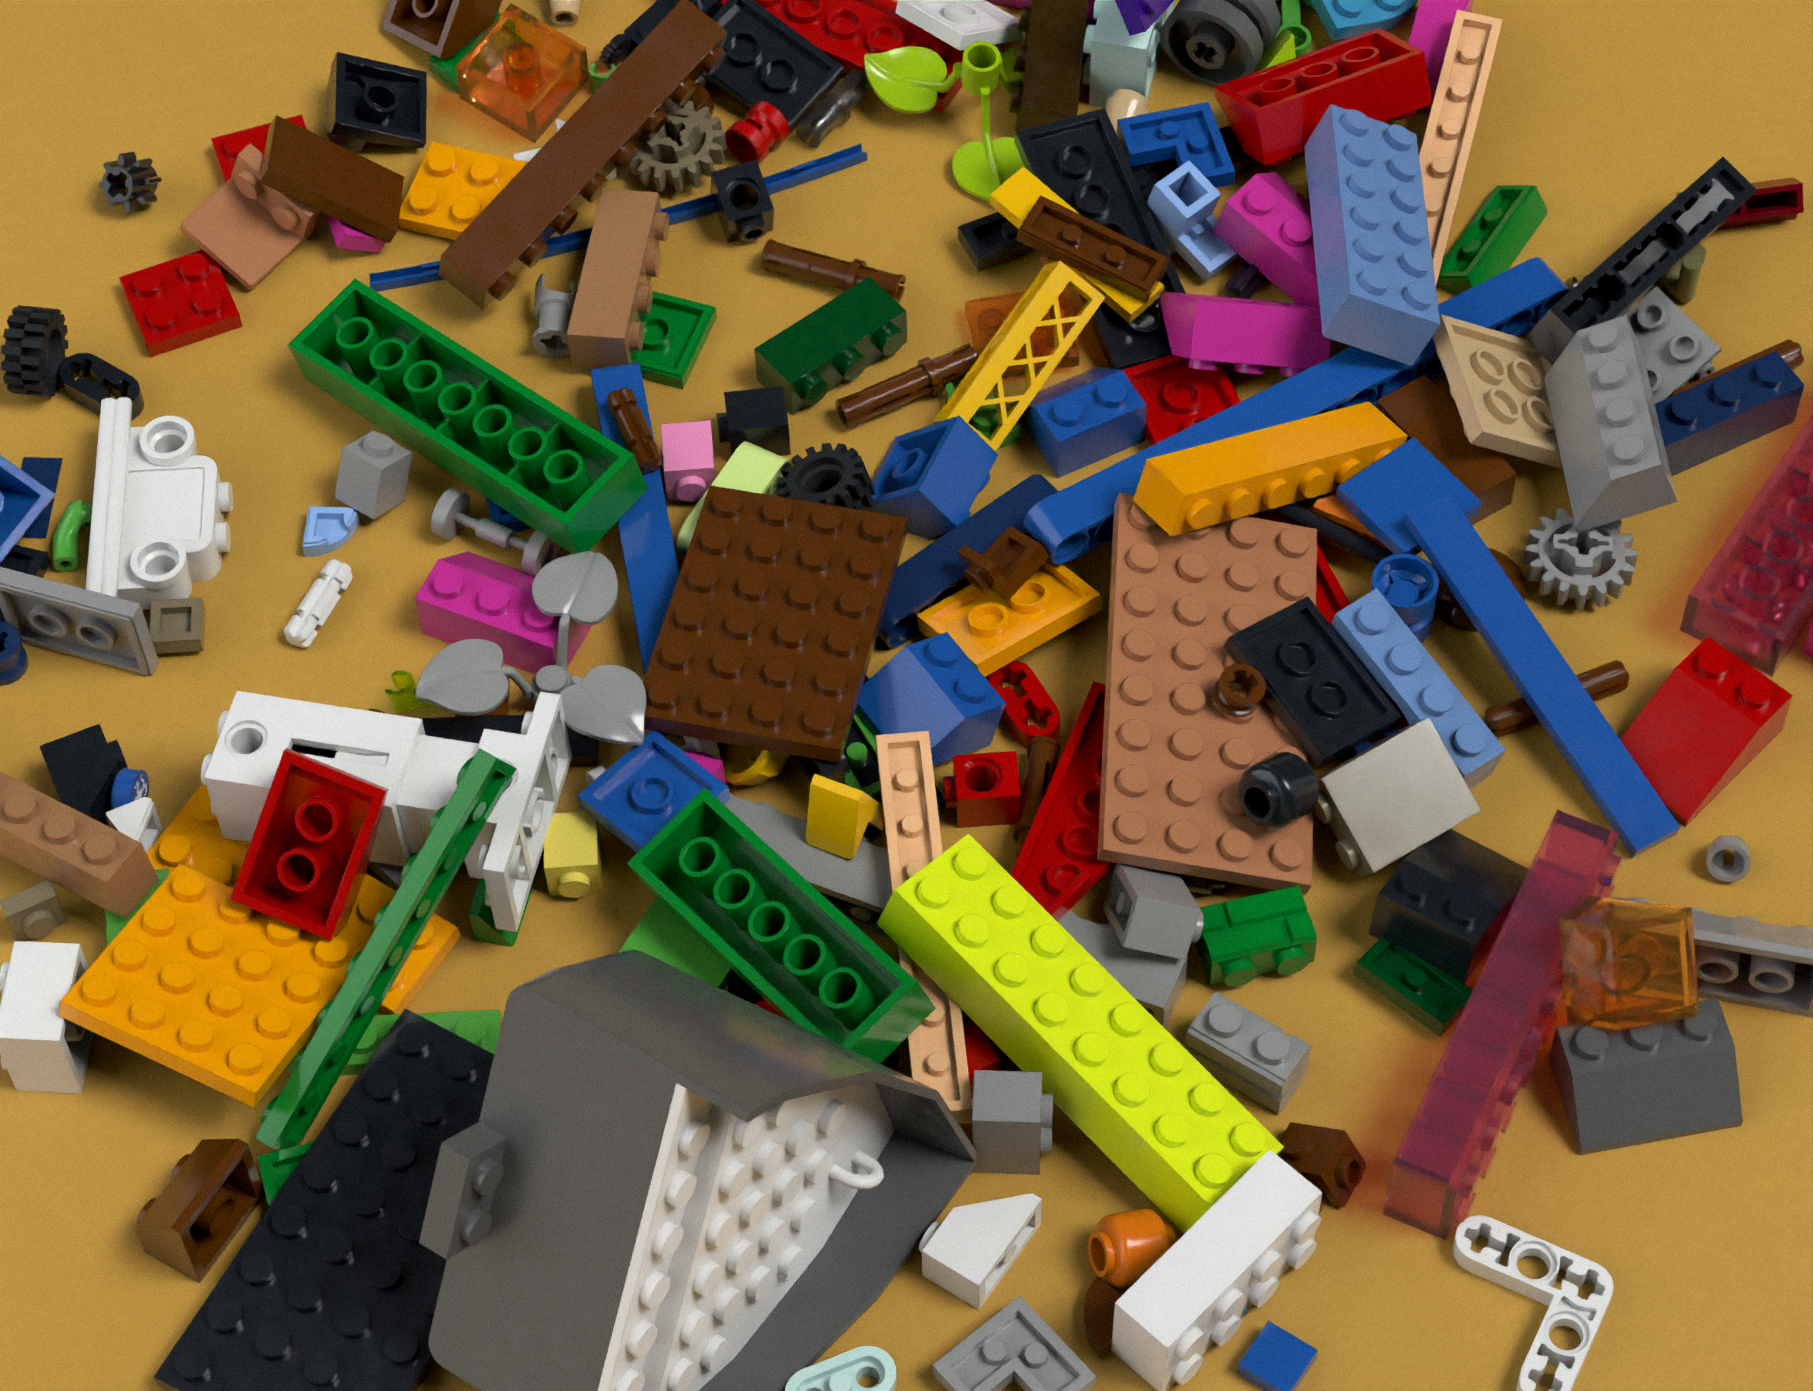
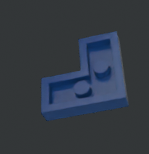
[1117,102,1235,188]

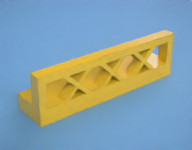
[933,261,1105,452]

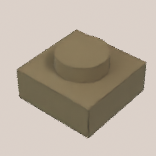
[149,598,206,654]
[0,879,68,941]

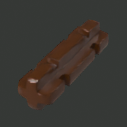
[607,387,662,474]

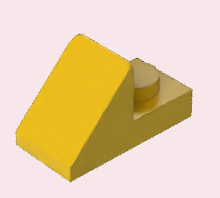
[805,774,884,859]

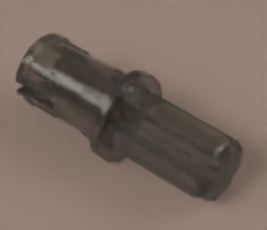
[795,69,872,148]

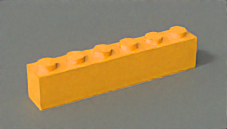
[1133,401,1408,537]

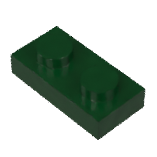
[1353,937,1476,1037]

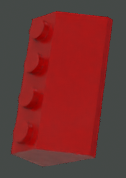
[1214,28,1432,166]

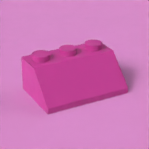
[1213,172,1320,308]
[1160,291,1331,377]
[415,552,592,674]

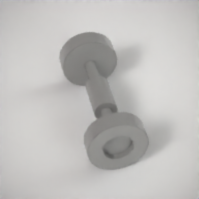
[431,488,560,577]

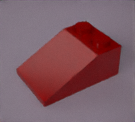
[1620,636,1793,827]
[230,748,389,941]

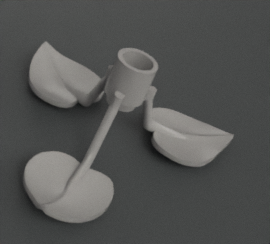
[416,551,647,746]

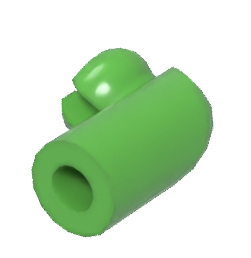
[53,499,93,572]

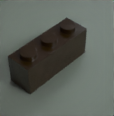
[1009,0,1088,132]

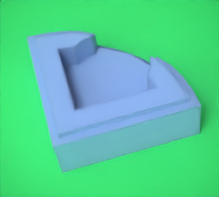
[302,506,361,557]

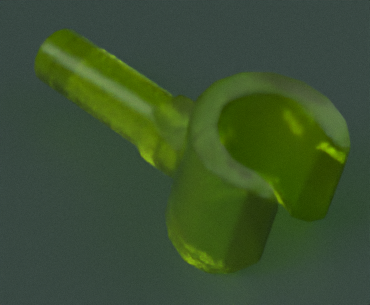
[385,671,446,712]

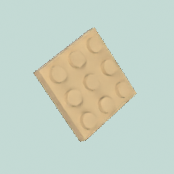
[1432,314,1563,469]

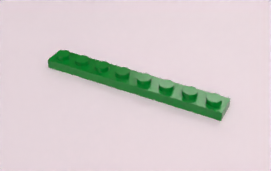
[255,748,517,1150]

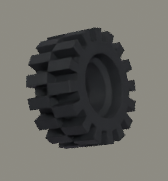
[1,305,68,397]
[777,443,875,511]

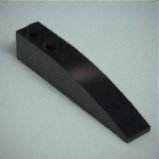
[1525,157,1757,365]

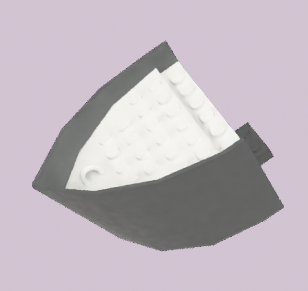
[419,949,978,1391]

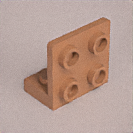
[180,143,320,289]

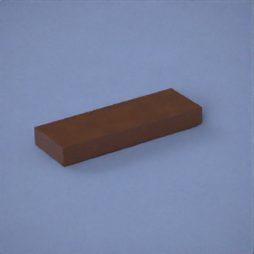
[1016,195,1170,303]

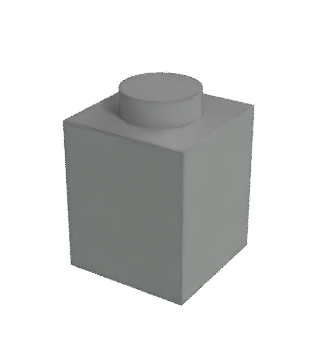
[334,430,413,520]

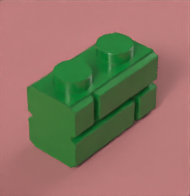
[1195,885,1317,987]

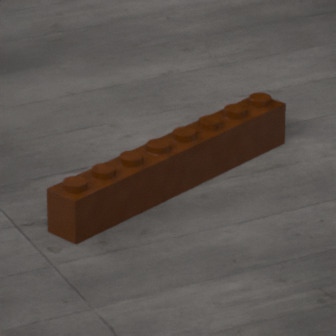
[438,0,728,310]

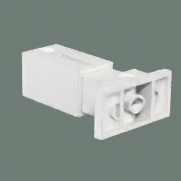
[201,691,572,932]

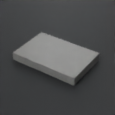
[0,567,159,676]

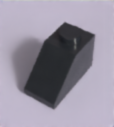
[39,724,128,825]

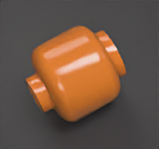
[1088,1208,1177,1288]

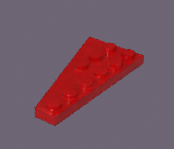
[1011,681,1115,922]

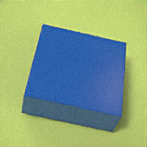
[1237,1320,1318,1391]

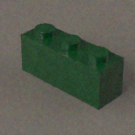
[754,276,907,415]

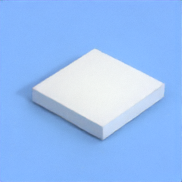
[895,0,1024,51]

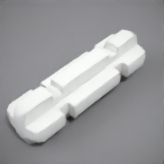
[284,559,353,649]

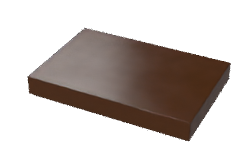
[260,115,404,243]

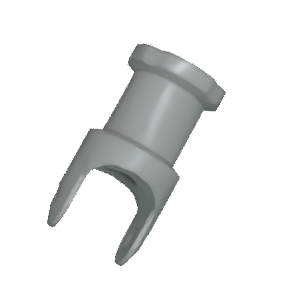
[532,274,577,358]

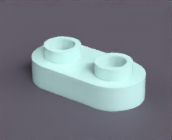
[785,1346,897,1391]

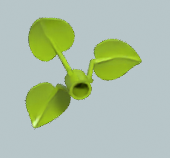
[864,41,1024,201]

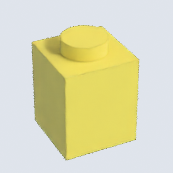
[543,811,603,898]

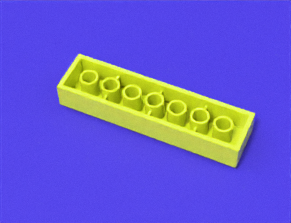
[877,834,1284,1234]

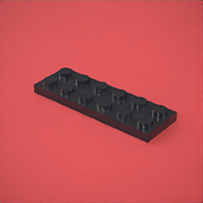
[1014,108,1186,370]

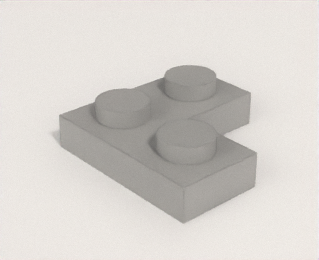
[932,1296,1096,1391]

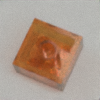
[455,3,590,143]

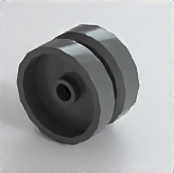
[1161,0,1281,88]

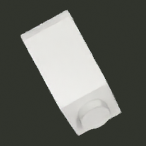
[919,1193,1042,1310]

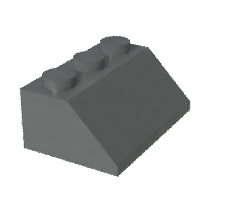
[1549,998,1743,1155]

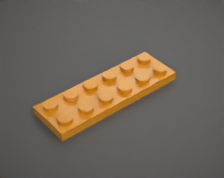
[146,784,461,1015]

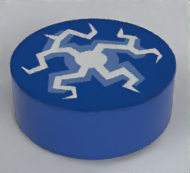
[111,768,149,810]

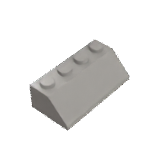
[1544,315,1678,533]
[1598,897,1813,1017]

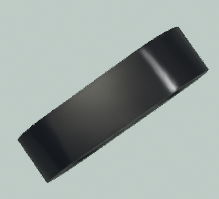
[59,353,144,421]

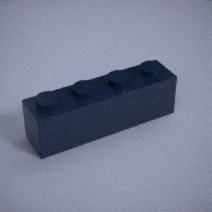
[1655,351,1804,476]

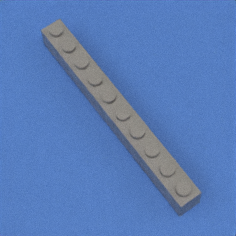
[724,792,1188,1028]

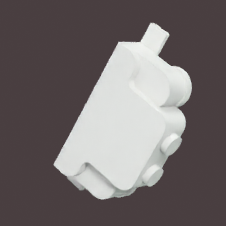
[86,397,233,610]

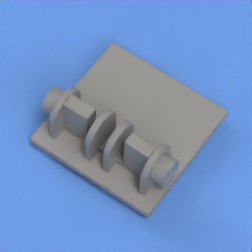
[1625,286,1722,404]

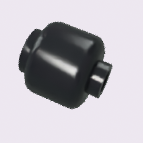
[1238,752,1319,830]

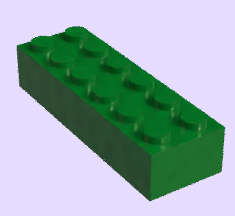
[627,787,936,1064]

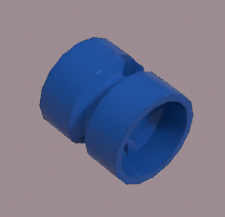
[1370,553,1439,643]

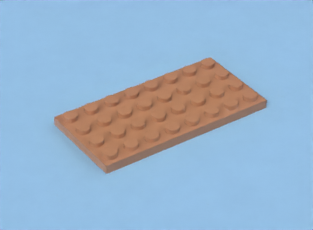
[1097,492,1317,895]

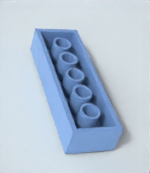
[1304,104,1440,366]

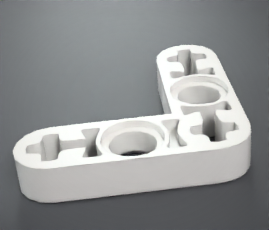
[1452,1215,1614,1391]

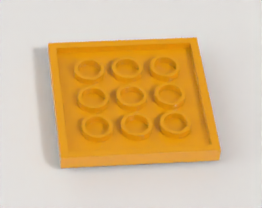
[59,864,364,1108]

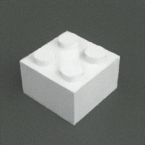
[0,941,94,1094]

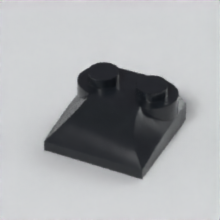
[325,52,427,152]

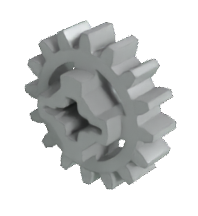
[1524,508,1638,609]

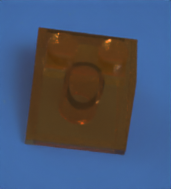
[1559,896,1699,1030]

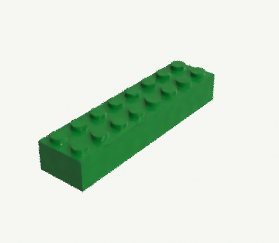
[288,279,648,554]

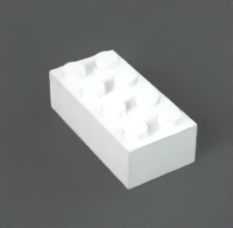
[1111,1149,1322,1391]

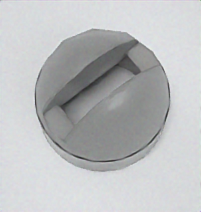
[1706,835,1750,882]

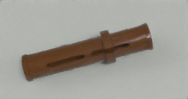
[761,239,906,303]
[835,343,978,429]
[1013,736,1061,863]

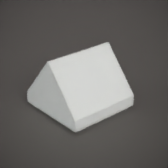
[105,797,162,853]

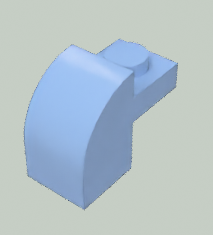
[1147,160,1240,282]

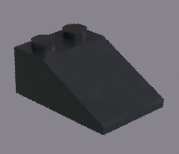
[1368,829,1539,983]

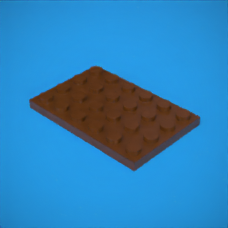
[643,485,908,763]

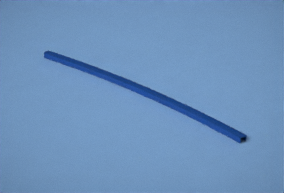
[369,143,867,292]

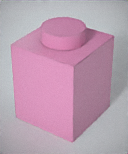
[661,420,716,502]

